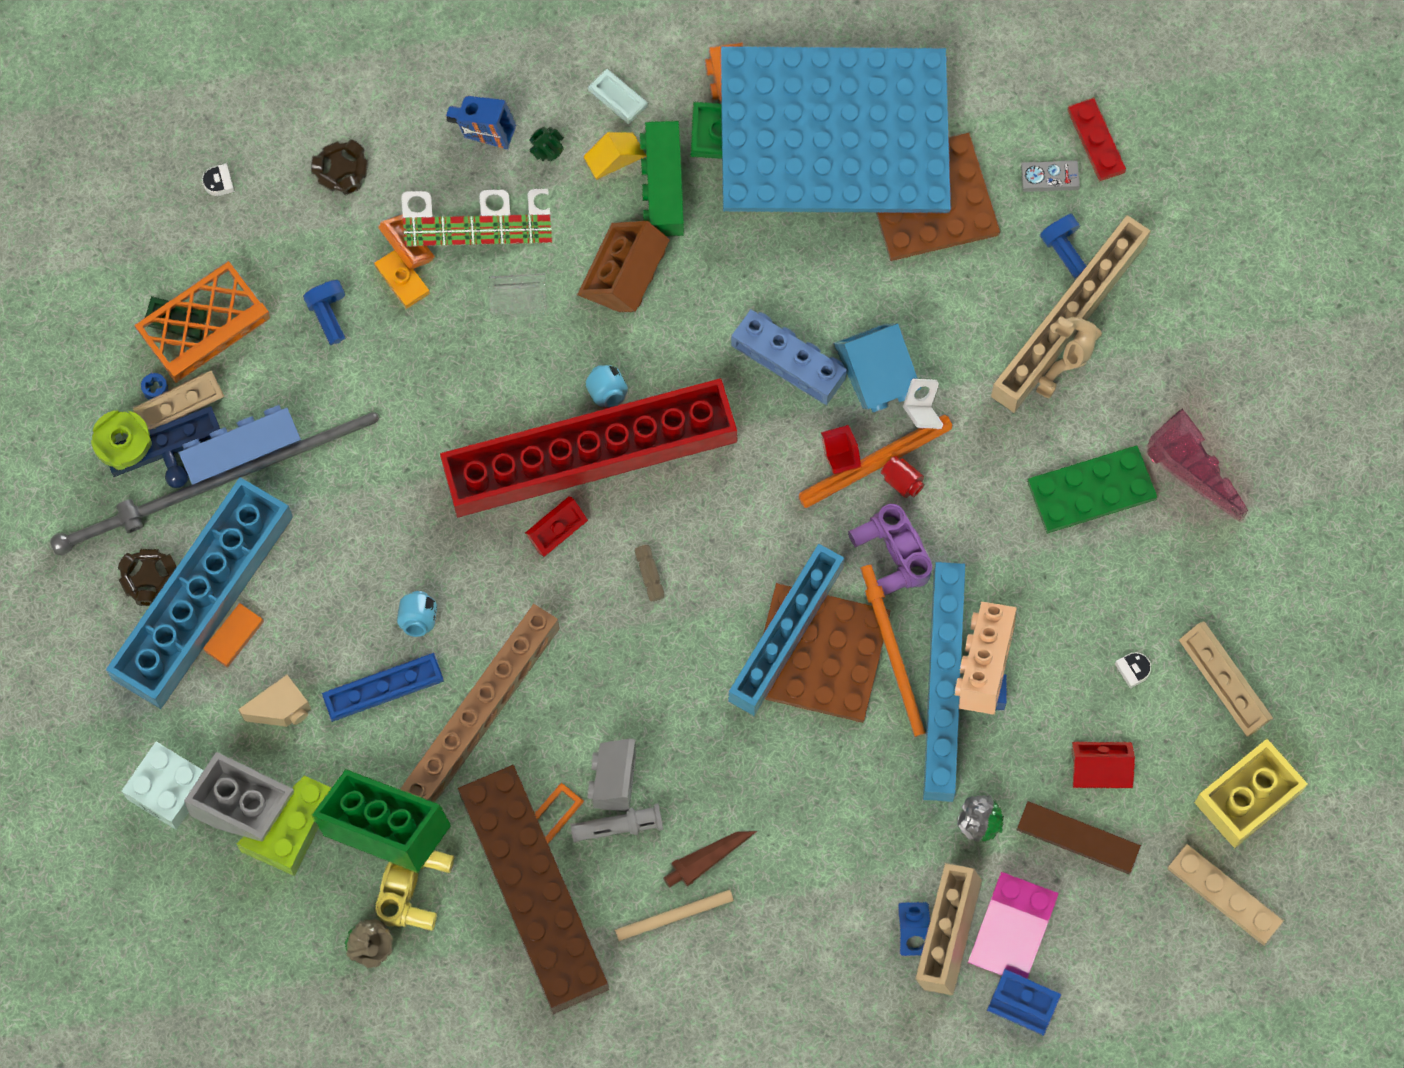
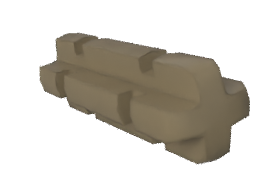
[635,545,664,601]

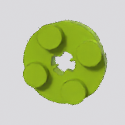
[91,410,152,470]

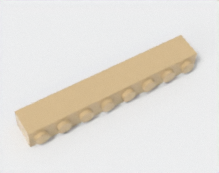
[991,215,1150,413]

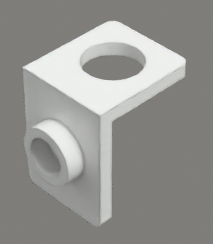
[903,379,943,429]

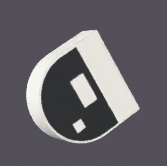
[202,163,234,196]
[1115,652,1151,689]

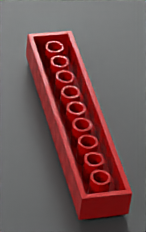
[440,378,737,518]

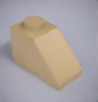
[238,675,311,727]

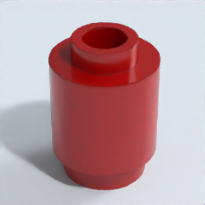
[881,456,925,498]

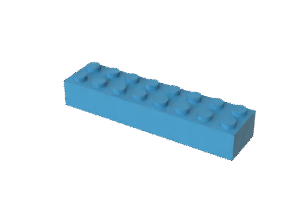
[106,477,293,709]

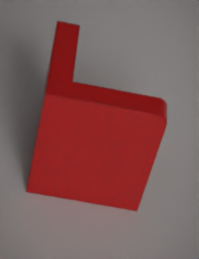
[821,425,862,474]

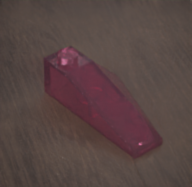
[1147,408,1248,522]

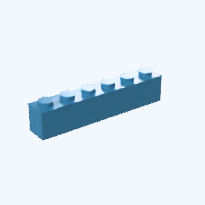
[728,543,844,716]

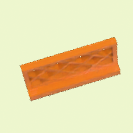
[134,261,270,383]

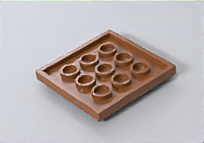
[876,132,1000,261]
[763,583,891,723]

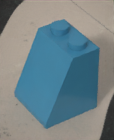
[833,323,921,412]

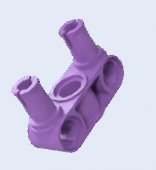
[848,504,932,596]

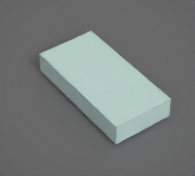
[588,69,648,124]

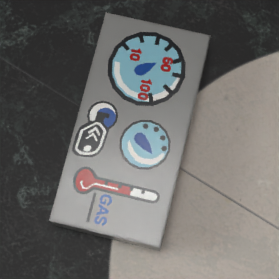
[1021,161,1080,192]

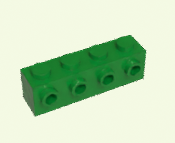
[640,121,684,236]

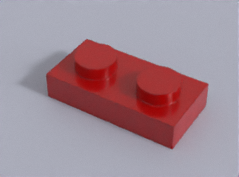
[525,496,588,557]

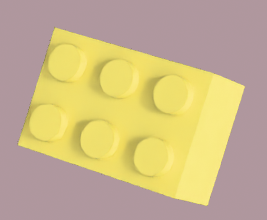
[1194,739,1308,849]

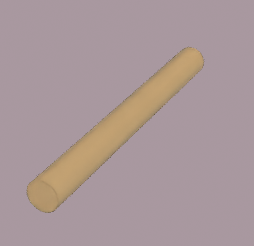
[615,890,734,941]

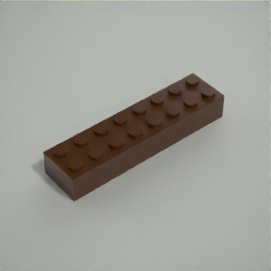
[458,764,609,1014]

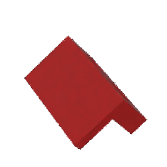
[1072,742,1135,788]

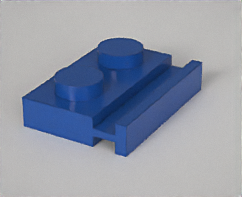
[987,969,1061,1036]

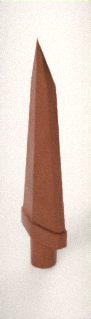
[663,831,757,888]

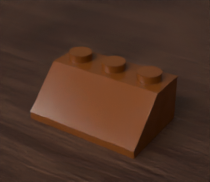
[577,221,670,312]

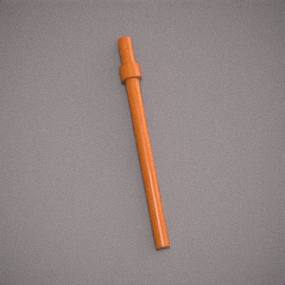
[860,564,926,737]

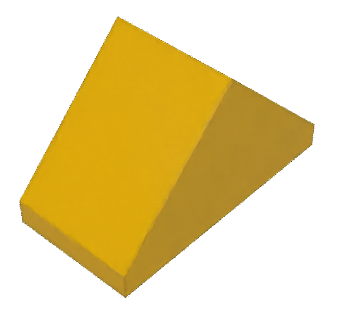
[583,132,646,180]

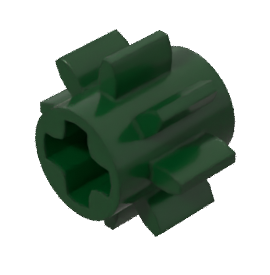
[529,127,564,161]

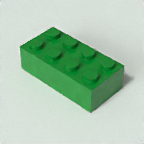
[312,769,451,873]

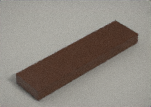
[1017,801,1141,875]

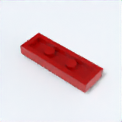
[1067,98,1126,182]

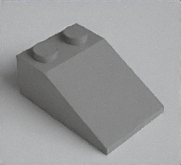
[184,752,294,842]

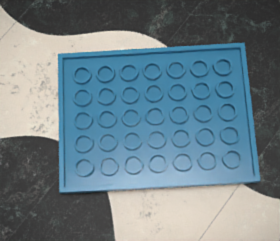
[721,46,951,213]

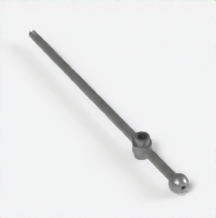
[50,412,379,556]

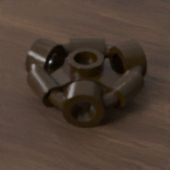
[311,139,368,195]
[118,549,177,606]

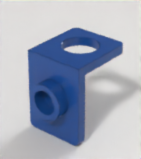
[898,902,930,956]

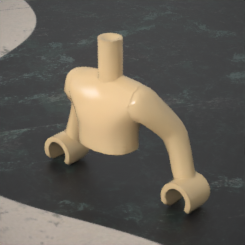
[1036,316,1102,399]

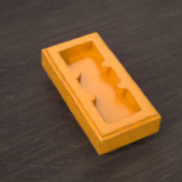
[374,250,430,309]

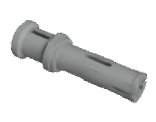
[570,803,664,842]

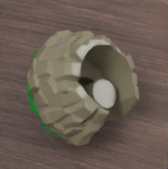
[345,919,393,969]

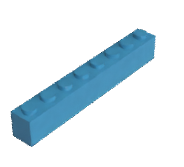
[923,562,965,802]

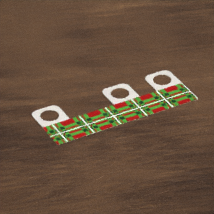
[402,189,552,246]

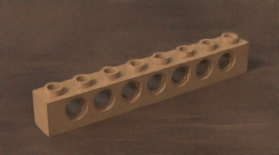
[400,604,560,802]

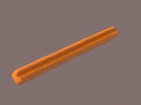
[799,415,953,508]

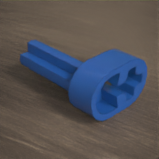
[1040,214,1086,279]
[303,280,345,346]

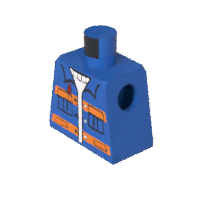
[446,96,517,150]

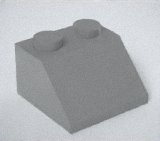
[588,739,636,812]

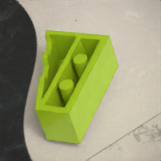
[236,775,331,876]

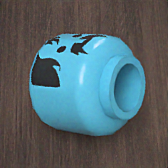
[586,365,628,408]
[397,591,437,637]

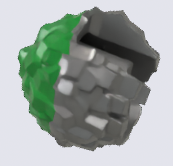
[957,795,1004,842]

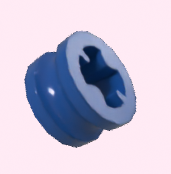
[141,373,168,400]

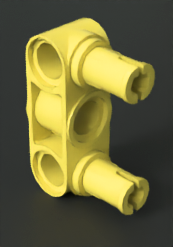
[376,851,454,931]

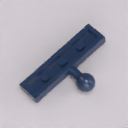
[109,406,220,488]

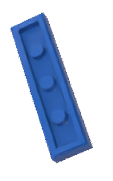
[322,653,444,722]

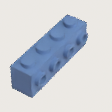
[731,309,847,406]
[179,405,301,485]

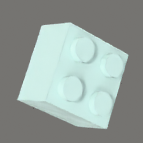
[122,742,204,830]

